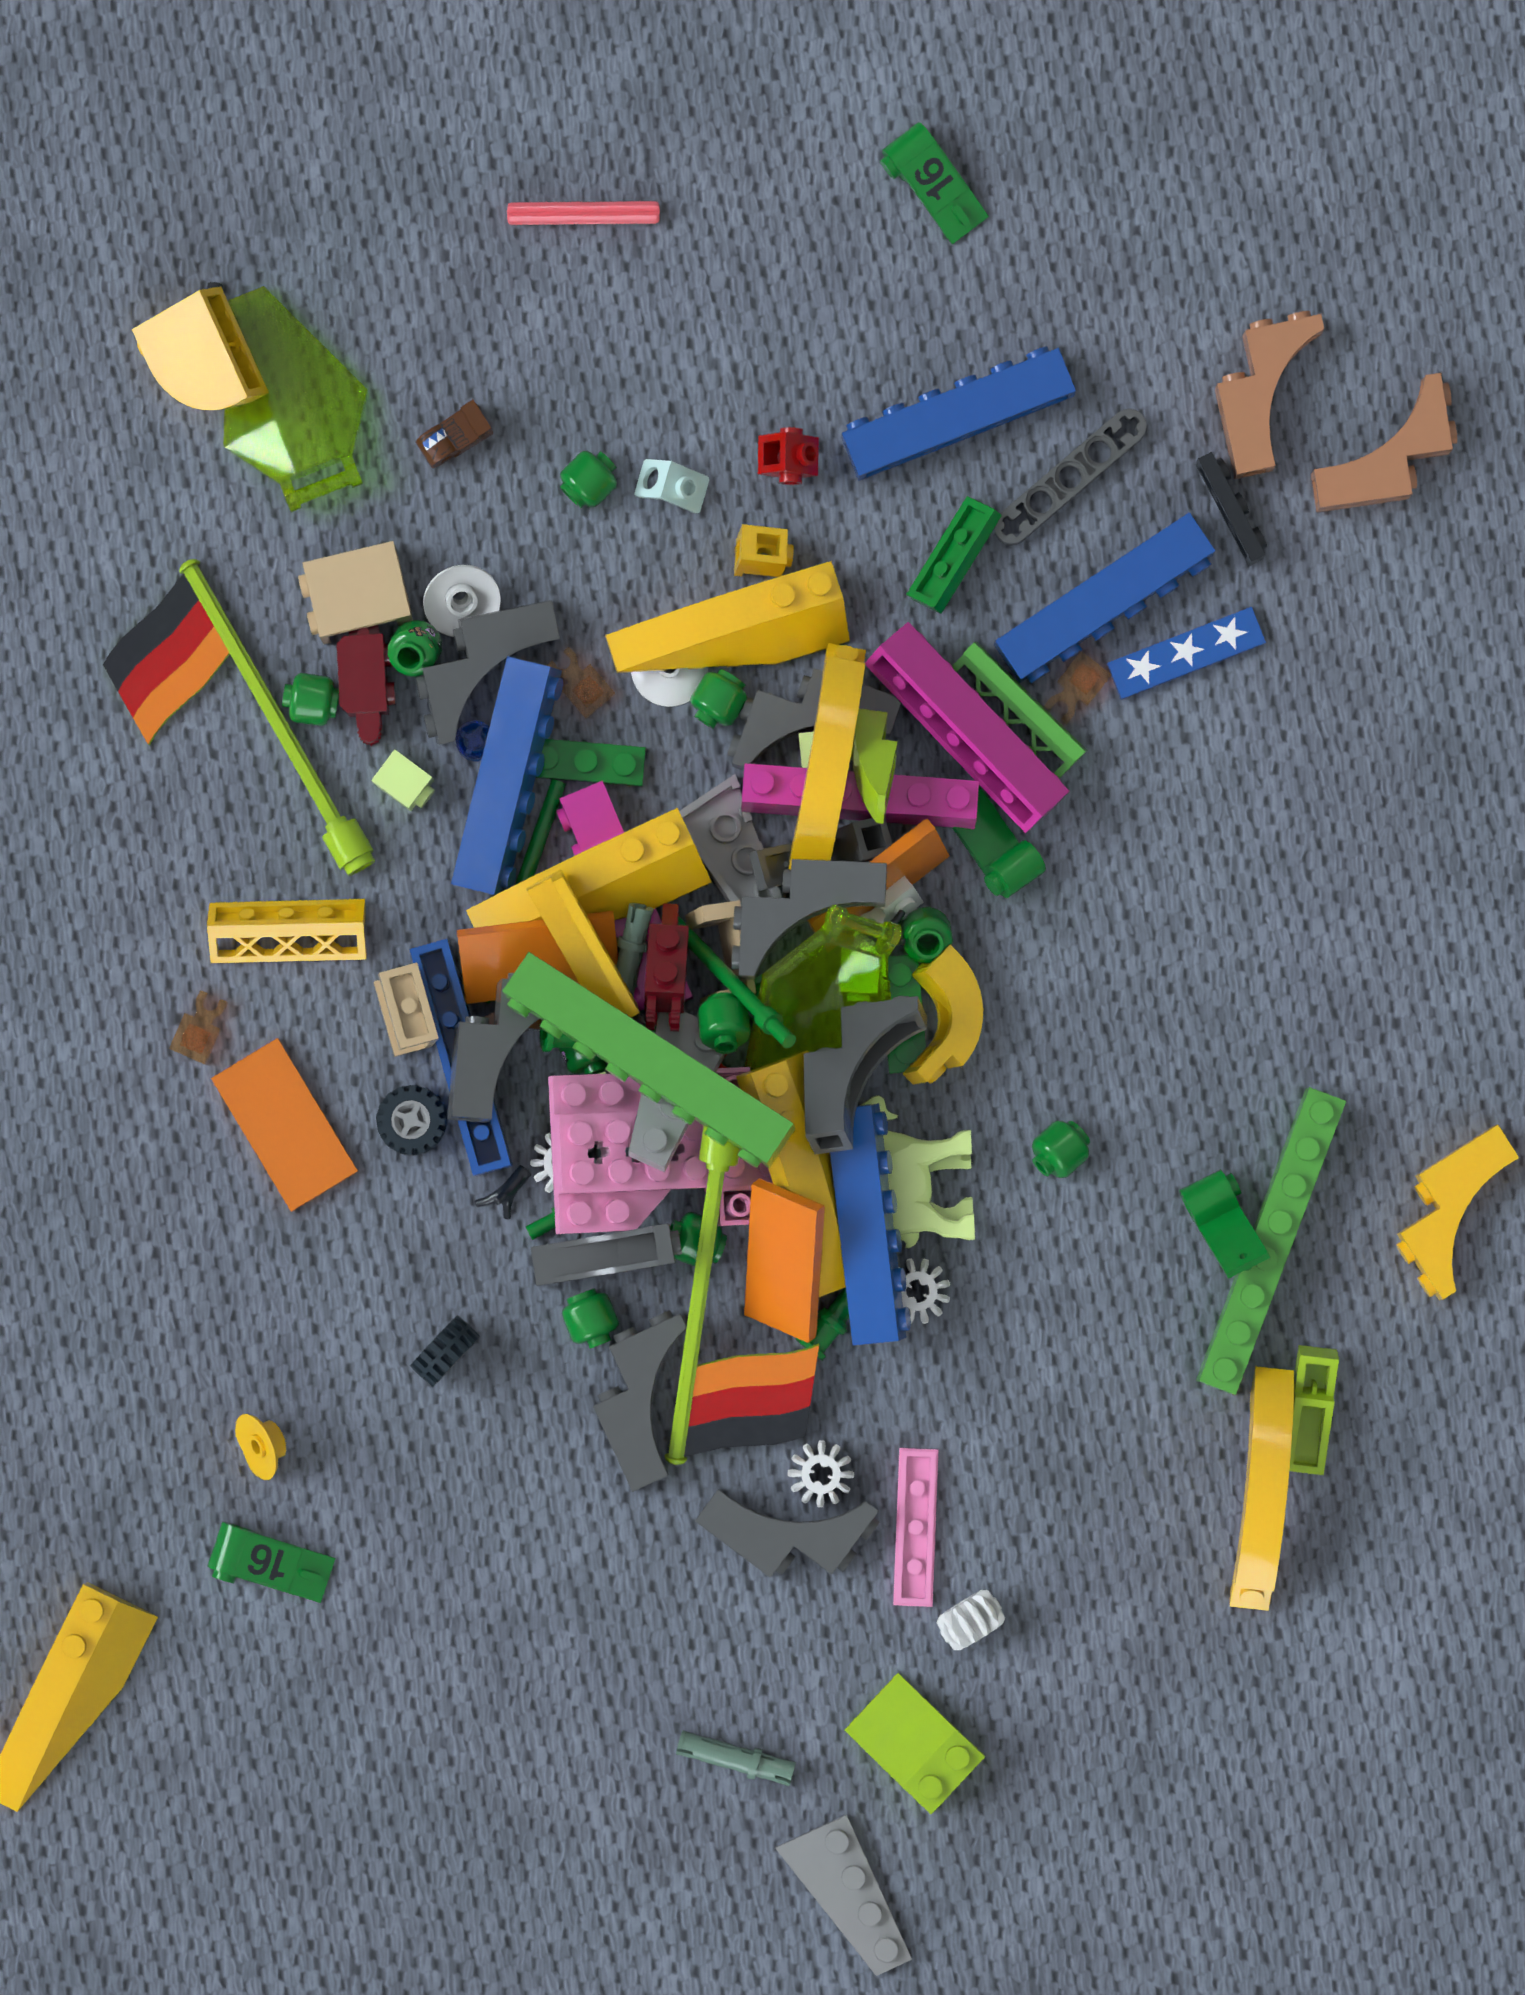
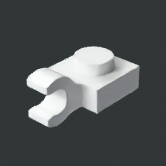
[856,876,923,932]

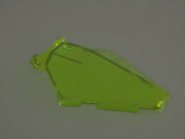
[223,286,368,512]
[744,905,902,1071]

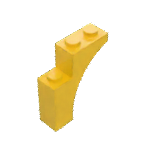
[1396,1125,1519,1300]

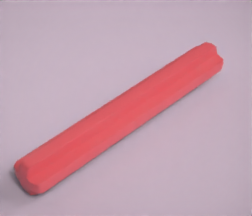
[507,201,660,225]

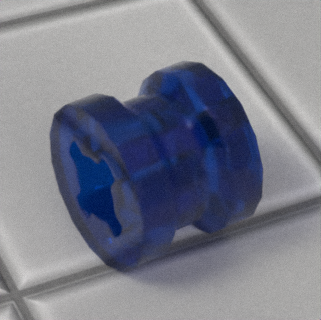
[455,720,489,762]

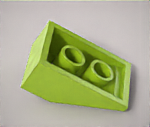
[844,1673,985,1815]

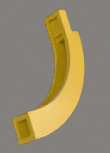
[788,643,866,869]
[1230,1366,1294,1611]

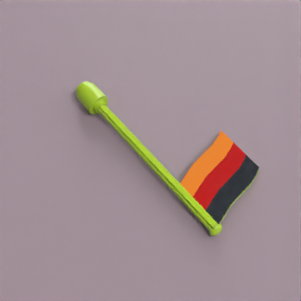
[103,559,375,876]
[664,1126,819,1465]

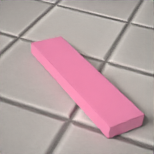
[893,1448,939,1607]

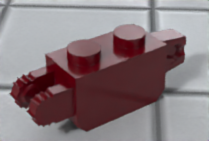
[337,625,396,747]
[644,903,689,1032]

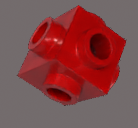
[758,427,819,485]

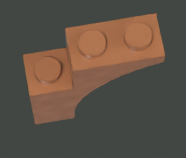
[1215,311,1324,479]
[1311,373,1457,512]

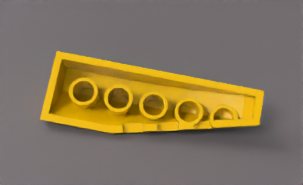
[605,561,850,673]
[466,808,712,928]
[736,1050,846,1297]
[0,1582,158,1812]

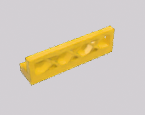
[526,870,640,1018]
[207,899,367,963]

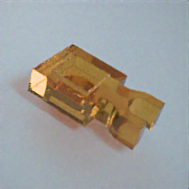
[547,647,616,719]
[1044,651,1112,725]
[169,990,228,1065]

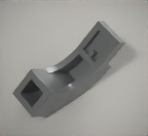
[749,818,892,891]

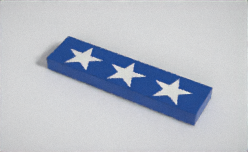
[1107,607,1266,700]

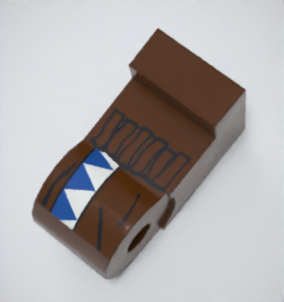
[415,399,493,468]

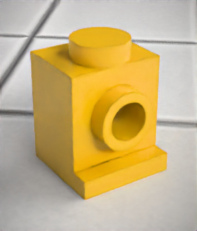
[734,524,794,577]

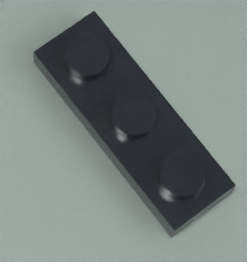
[1195,452,1267,567]

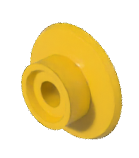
[235,1414,286,1480]

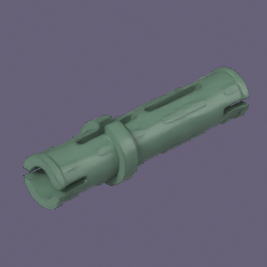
[616,903,654,1016]
[676,1730,796,1786]

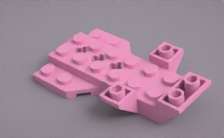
[548,1067,773,1234]

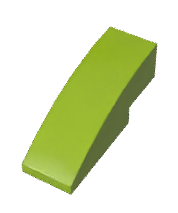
[853,708,898,824]
[1289,1345,1339,1475]

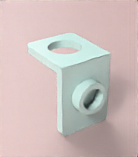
[634,459,709,513]

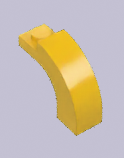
[903,944,983,1085]

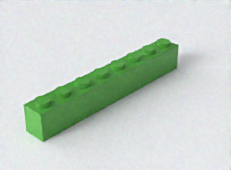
[503,952,796,1168]
[1196,1087,1346,1395]

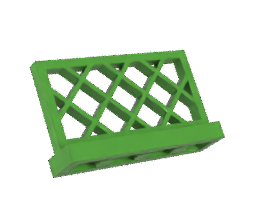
[952,642,1088,779]

